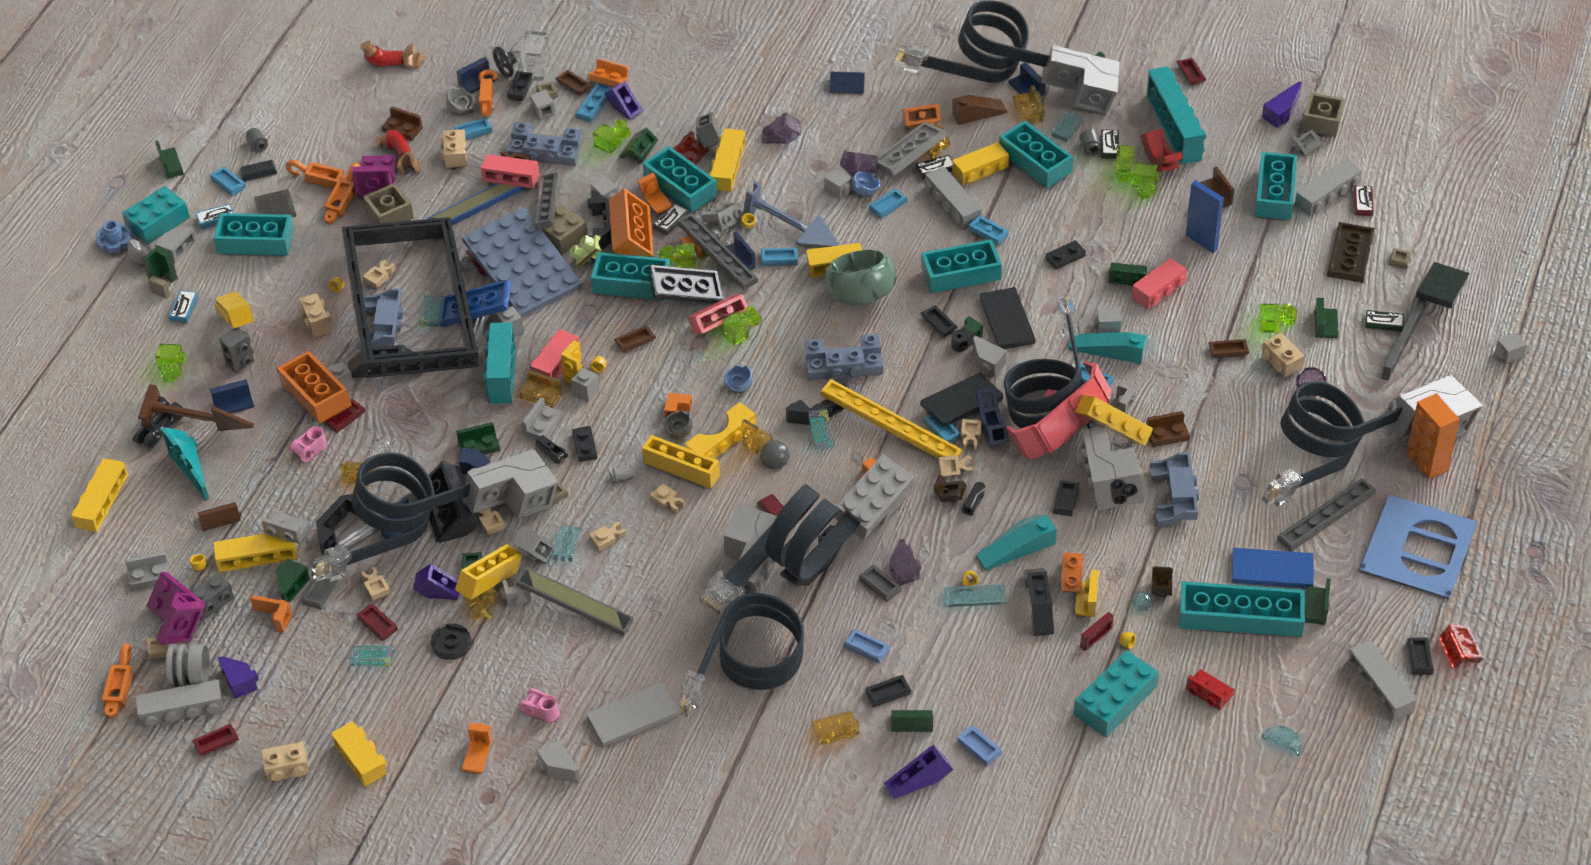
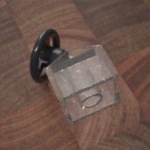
[492,31,550,81]

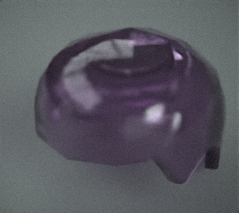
[1296,367,1327,397]

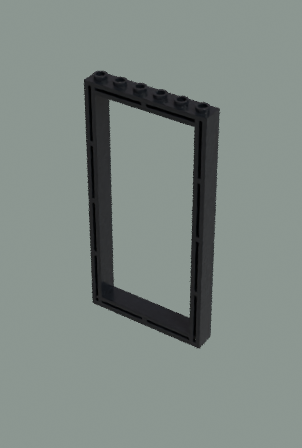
[342,217,479,378]

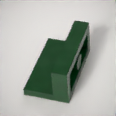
[619,127,659,164]
[155,141,184,179]
[143,246,178,283]
[1314,298,1338,339]
[1305,578,1331,625]
[891,710,933,732]

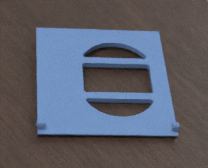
[1360,495,1477,598]

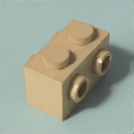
[441,129,467,168]
[298,293,332,338]
[1262,333,1305,378]
[262,741,310,782]

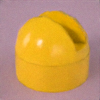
[741,213,756,229]
[328,277,345,293]
[590,356,606,372]
[190,554,207,571]
[962,570,979,588]
[1119,632,1136,649]

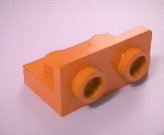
[588,59,629,87]

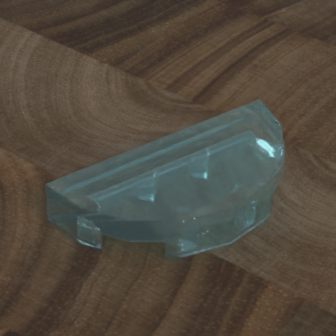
[1262,726,1302,756]

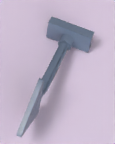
[743,181,840,247]

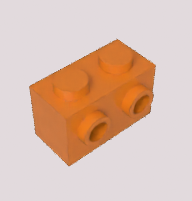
[901,104,941,129]

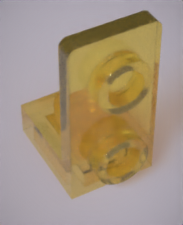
[742,419,772,454]

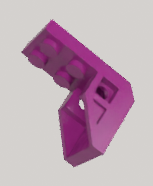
[352,155,398,198]
[146,572,205,644]

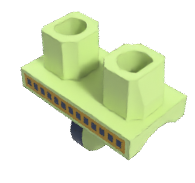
[570,235,602,267]

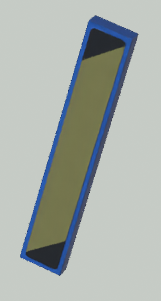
[427,183,526,225]

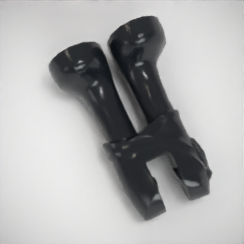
[132,396,183,449]

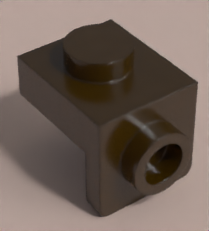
[933,475,967,502]
[1151,566,1173,597]

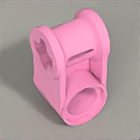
[290,426,327,462]
[518,688,560,723]

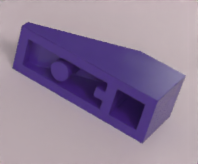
[1262,81,1302,128]
[884,744,954,799]

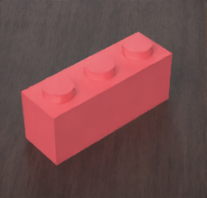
[481,154,539,188]
[1132,258,1187,309]
[687,294,749,334]
[530,329,579,386]

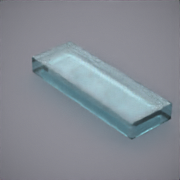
[944,584,1006,607]

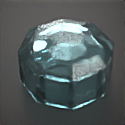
[1132,591,1152,611]

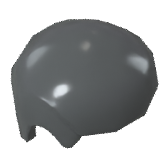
[664,410,693,438]
[760,440,790,468]

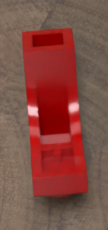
[1140,129,1183,172]

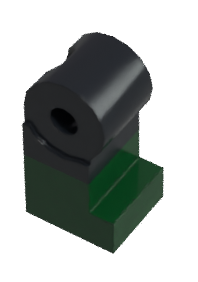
[951,316,983,352]

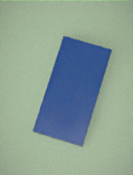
[1186,180,1224,253]
[439,279,511,327]
[1232,547,1314,589]

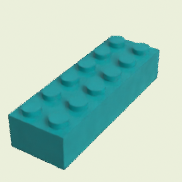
[1146,66,1206,164]
[1179,581,1305,637]

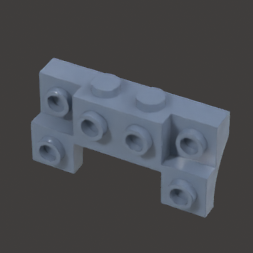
[507,122,583,166]
[357,288,403,349]
[804,334,883,381]
[1150,452,1199,526]

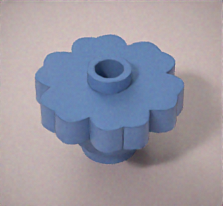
[96,220,133,254]

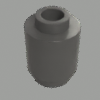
[246,128,268,152]
[1080,129,1101,155]

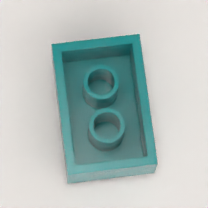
[122,186,190,245]

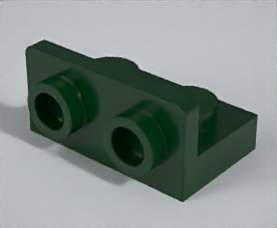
[1108,262,1147,286]
[456,422,500,455]

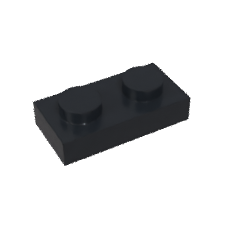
[507,71,534,101]
[1045,240,1086,270]
[572,426,598,462]

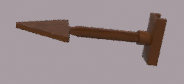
[138,384,254,431]

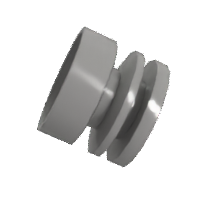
[166,643,210,687]

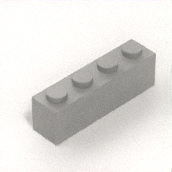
[1295,159,1362,216]
[924,166,982,229]
[1348,640,1417,721]
[136,679,224,727]

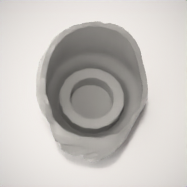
[447,87,477,114]
[127,239,152,265]

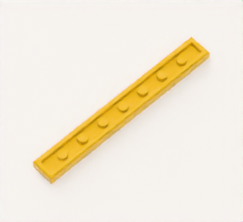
[820,379,962,458]

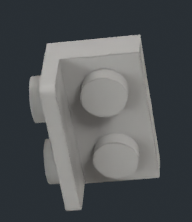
[702,202,743,231]
[522,397,562,440]
[262,511,310,544]
[125,552,170,590]

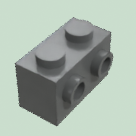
[696,112,721,148]
[219,327,254,373]
[191,573,234,621]

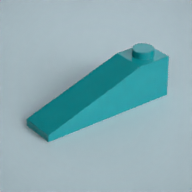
[1068,332,1149,364]
[161,427,209,500]
[976,514,1057,571]

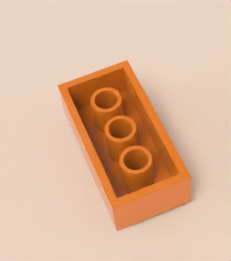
[609,188,654,257]
[277,351,352,424]
[1407,393,1460,479]

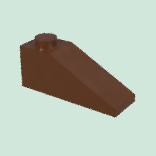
[952,95,1007,125]

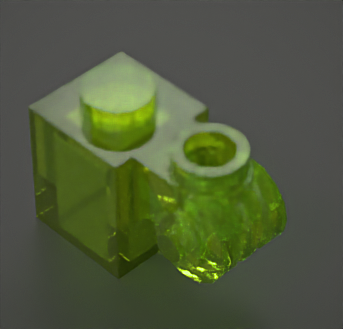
[593,120,631,154]
[1115,145,1135,182]
[1132,162,1160,199]
[659,243,696,269]
[1258,304,1298,333]
[722,306,762,346]
[155,343,186,382]

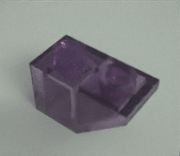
[762,112,801,144]
[840,151,878,180]
[890,539,922,586]

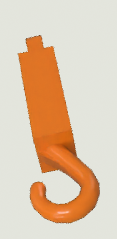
[478,70,498,117]
[285,160,354,189]
[324,163,361,224]
[102,643,134,718]

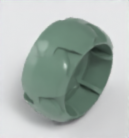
[825,250,896,305]

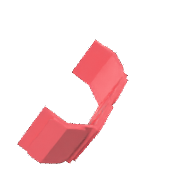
[1006,361,1111,460]

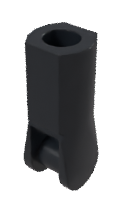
[535,435,568,464]
[962,482,986,516]

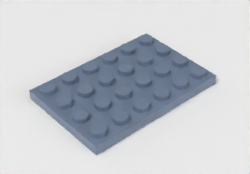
[462,207,582,318]

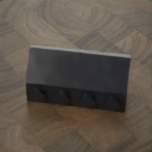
[420,460,479,543]

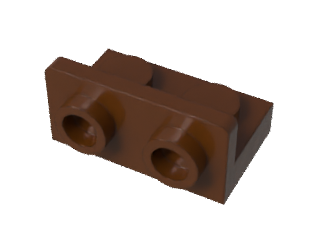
[382,106,423,141]
[1146,411,1190,447]

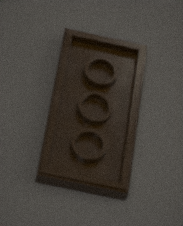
[1327,222,1375,283]

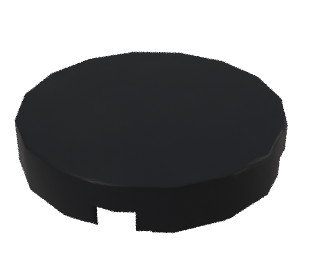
[431,624,472,660]

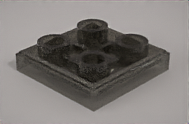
[254,189,297,218]

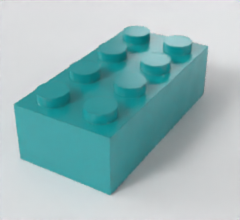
[999,121,1074,188]
[642,146,717,213]
[1255,151,1297,220]
[213,213,294,256]
[921,239,1002,293]
[591,252,670,300]
[483,322,516,404]
[1073,650,1159,737]

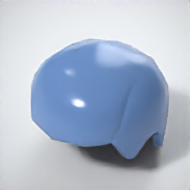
[852,172,880,196]
[724,364,753,393]

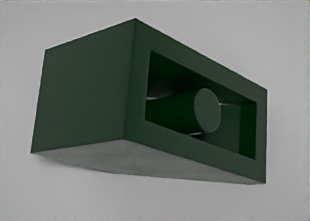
[276,558,310,604]

